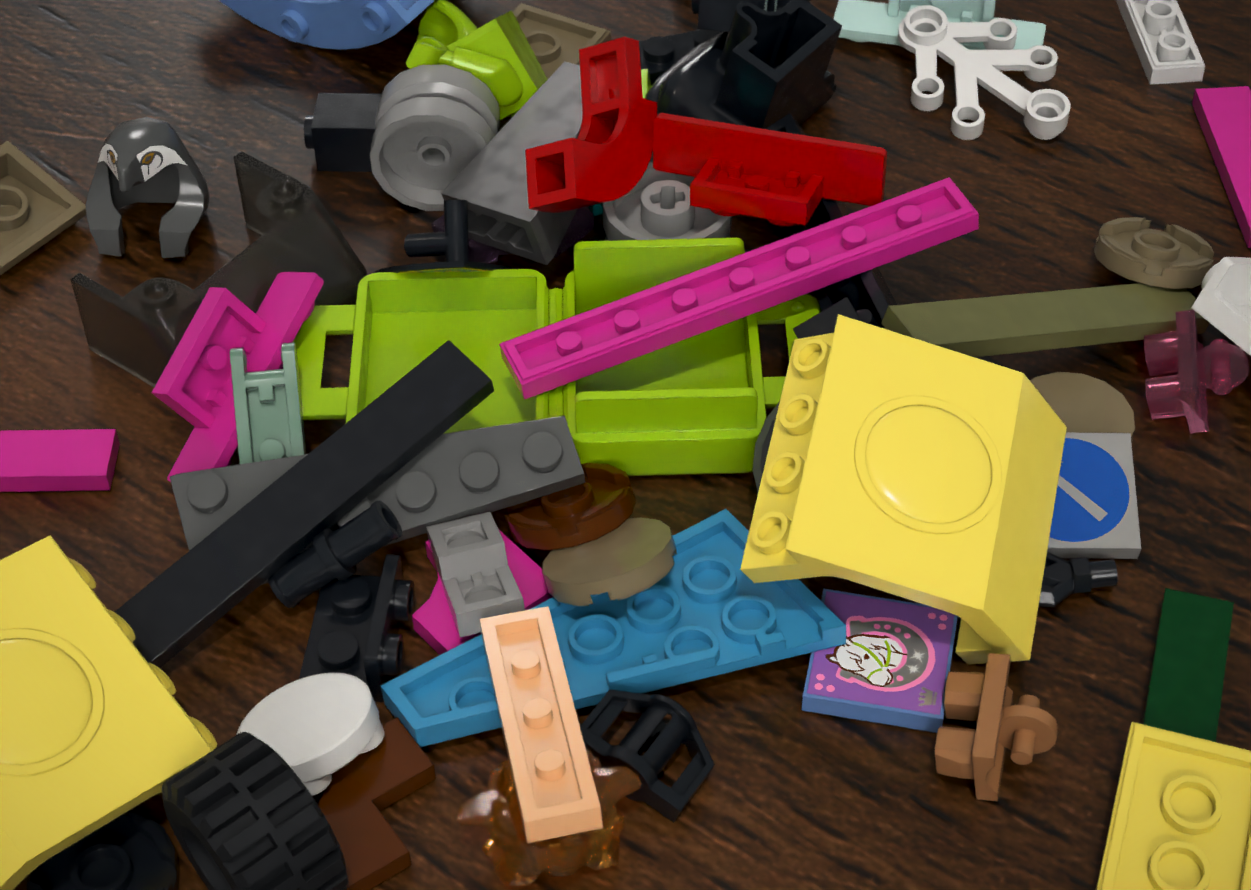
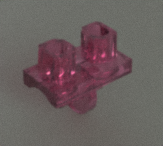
[1144,309,1249,434]

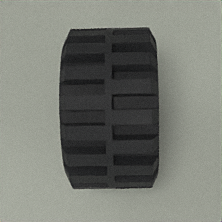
[162,731,348,890]

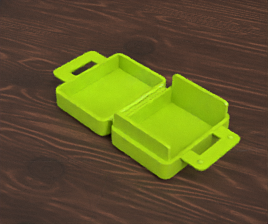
[293,238,821,476]

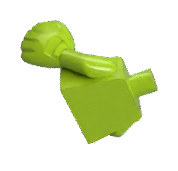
[406,0,548,120]

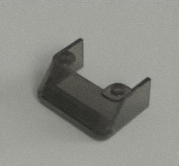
[70,151,367,387]

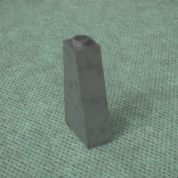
[441,61,583,265]

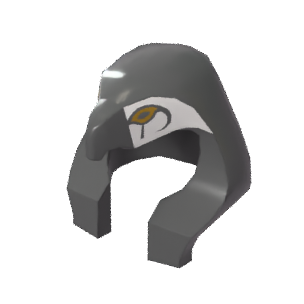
[86,117,210,258]

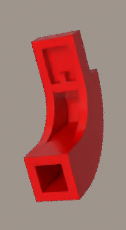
[525,36,657,213]

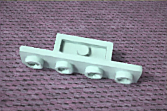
[833,0,1046,63]

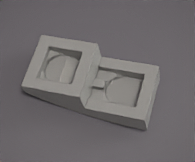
[426,511,525,638]

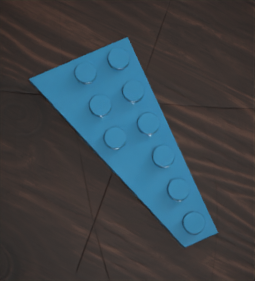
[381,509,846,747]

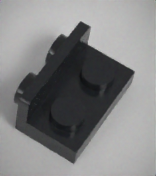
[299,554,415,702]

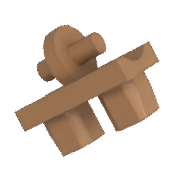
[935,653,1058,802]

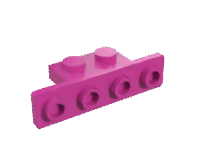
[152,272,324,482]

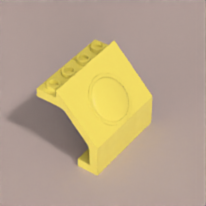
[740,314,1067,665]
[0,535,217,890]

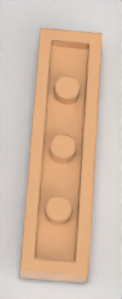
[480,606,603,843]

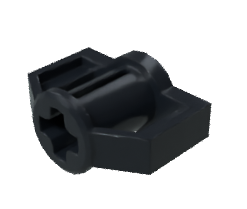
[580,689,715,823]

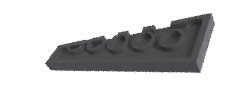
[170,415,586,585]

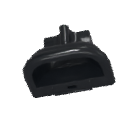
[645,0,842,129]

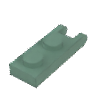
[230,342,306,464]

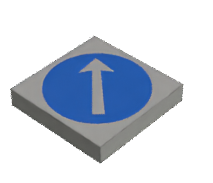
[1047,432,1141,559]

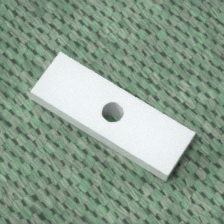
[1116,0,1205,85]

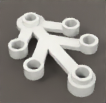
[898,5,1070,140]

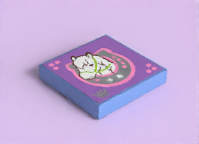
[802,589,958,733]

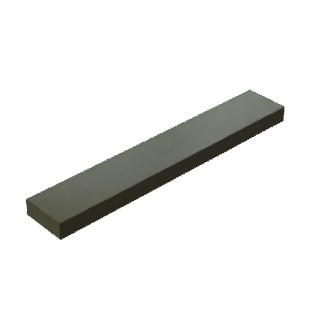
[881,283,1209,357]

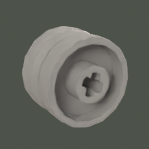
[370,65,501,211]
[603,162,732,241]

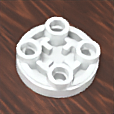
[236,673,385,796]

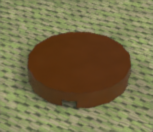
[505,463,636,550]

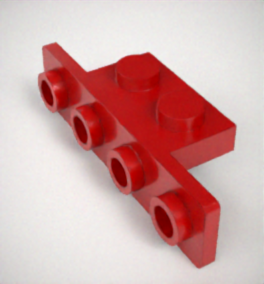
[653,113,887,226]

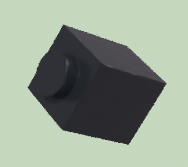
[304,93,382,172]

